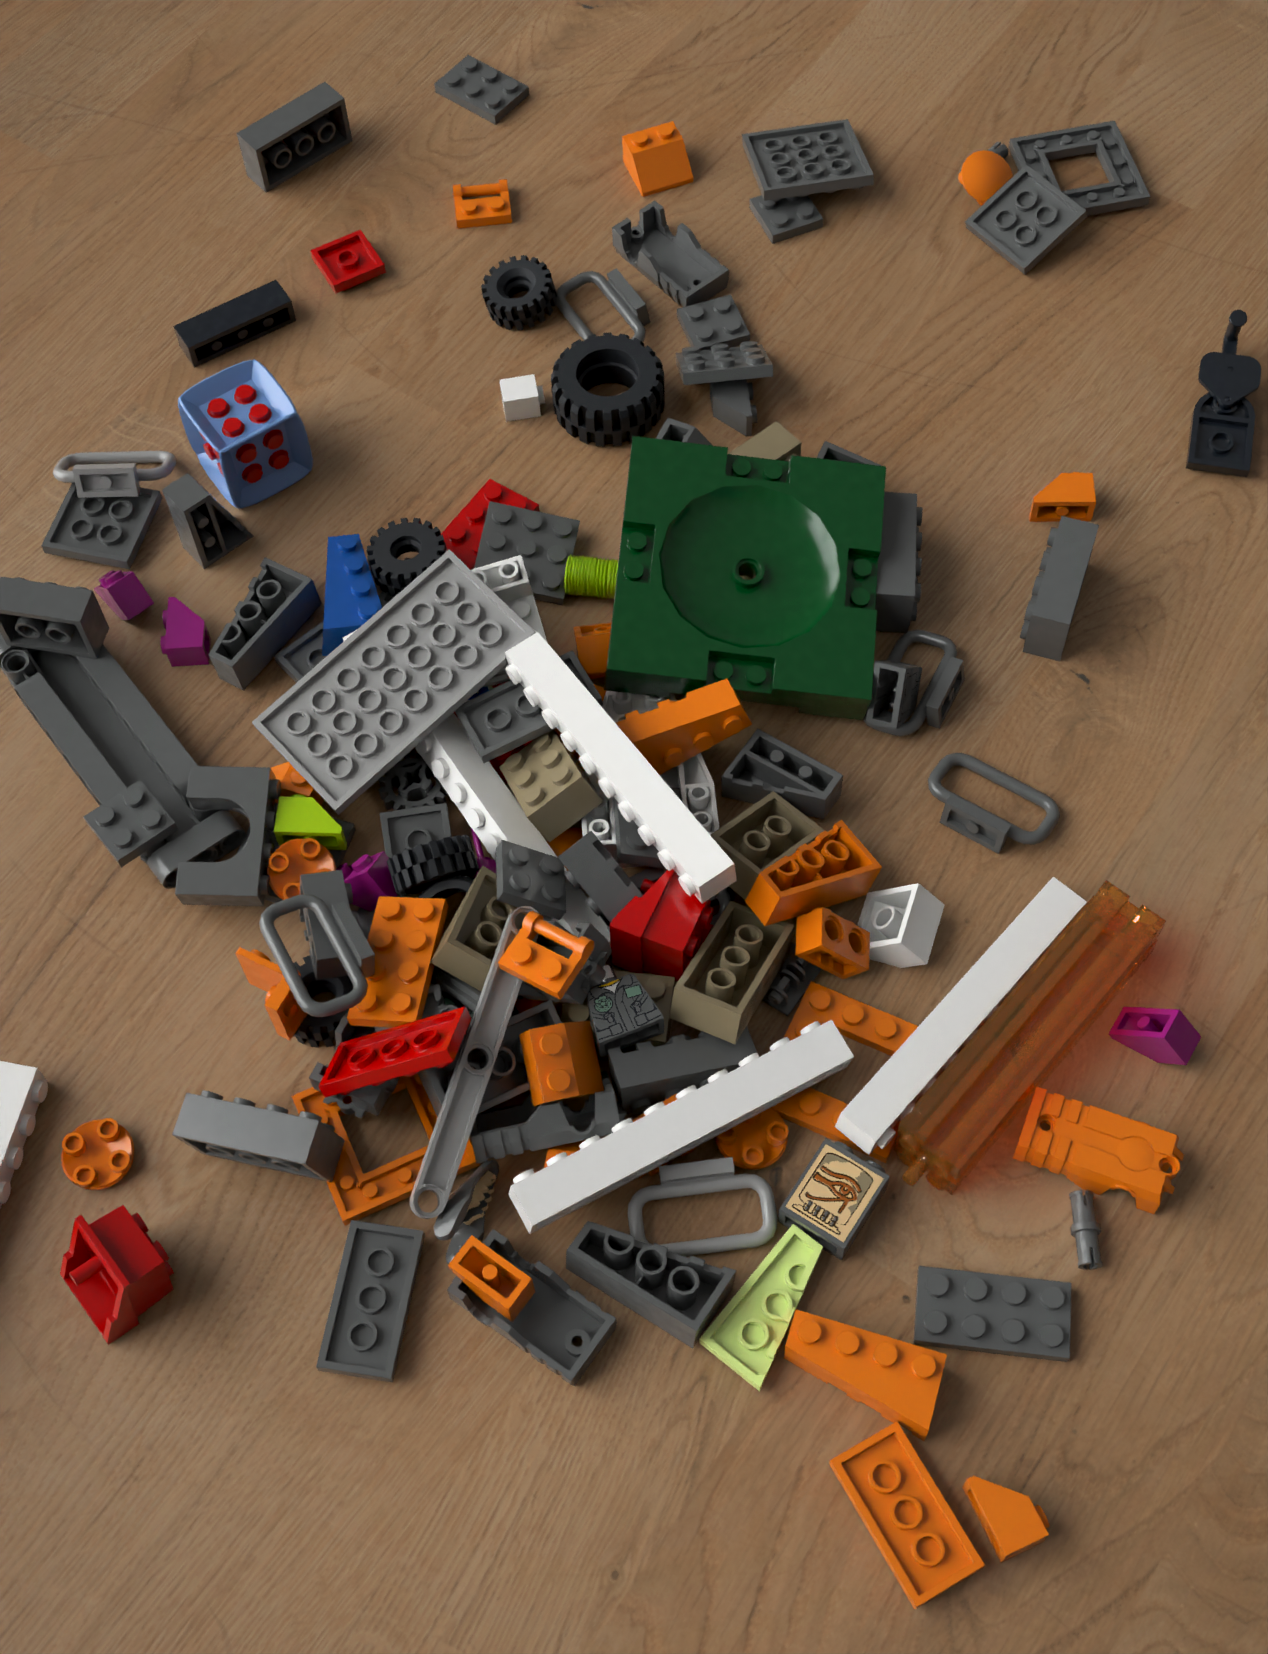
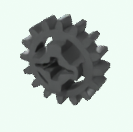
[378,753,448,811]

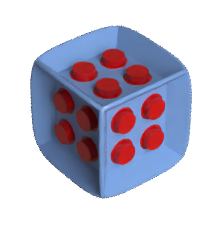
[178,359,313,509]

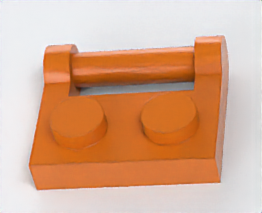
[453,179,512,229]
[498,911,594,1000]

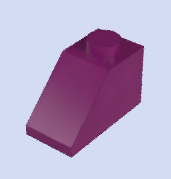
[1108,1006,1201,1065]

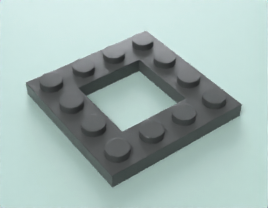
[1008,121,1151,216]

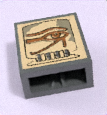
[778,1138,890,1261]

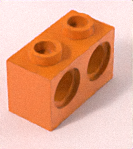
[795,907,870,979]

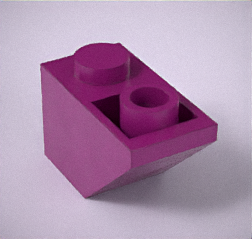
[94,570,154,620]
[160,597,211,667]
[336,851,398,911]

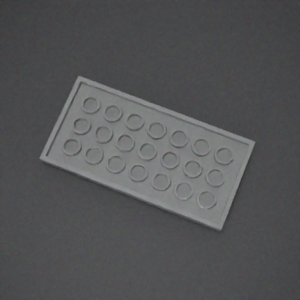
[252,550,536,815]

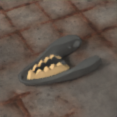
[434,1160,499,1264]

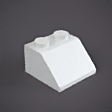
[857,883,944,968]

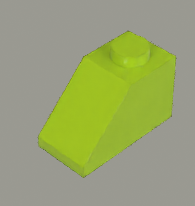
[274,794,347,850]

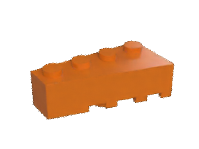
[616,678,752,775]
[745,820,882,926]
[784,1309,947,1441]

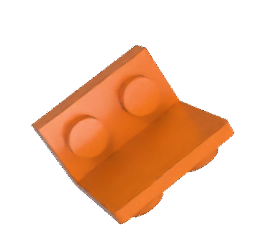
[235,947,307,1040]

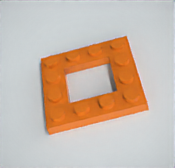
[771,981,918,1163]
[291,1073,480,1226]

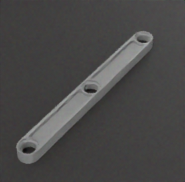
[409,906,539,1219]

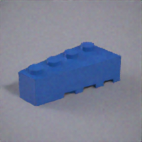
[322,534,382,656]

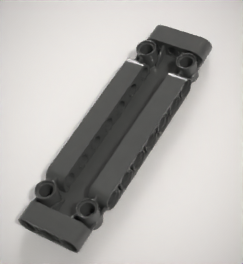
[0,633,246,889]

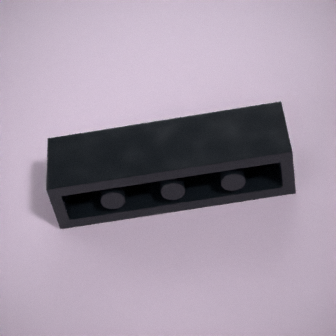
[173,280,296,368]

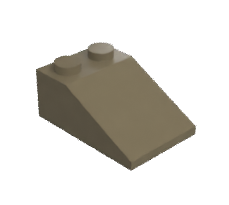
[430,866,527,992]

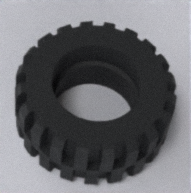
[551,332,665,447]

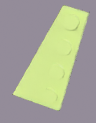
[699,1224,823,1392]

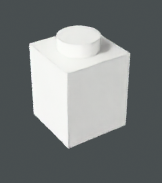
[499,374,545,422]

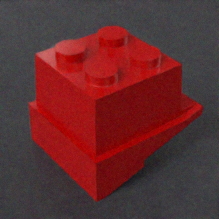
[609,869,714,982]
[60,1205,174,1345]

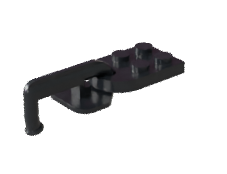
[1186,310,1261,477]

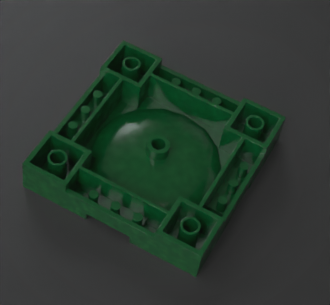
[604,436,886,720]

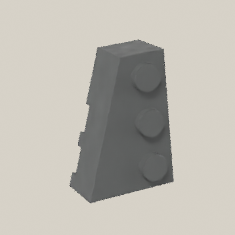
[162,473,253,569]
[721,728,843,819]
[558,831,643,932]
[299,870,359,980]

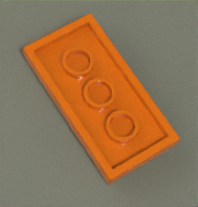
[347,896,449,1028]
[829,1421,985,1609]

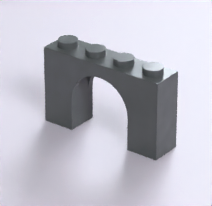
[175,766,281,907]

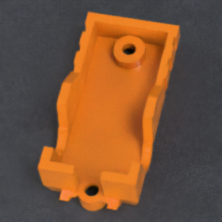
[1013,1087,1184,1214]

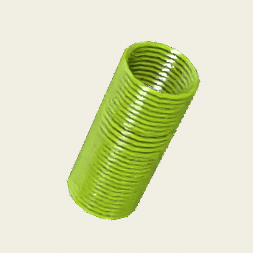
[564,555,618,599]

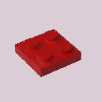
[310,229,386,294]

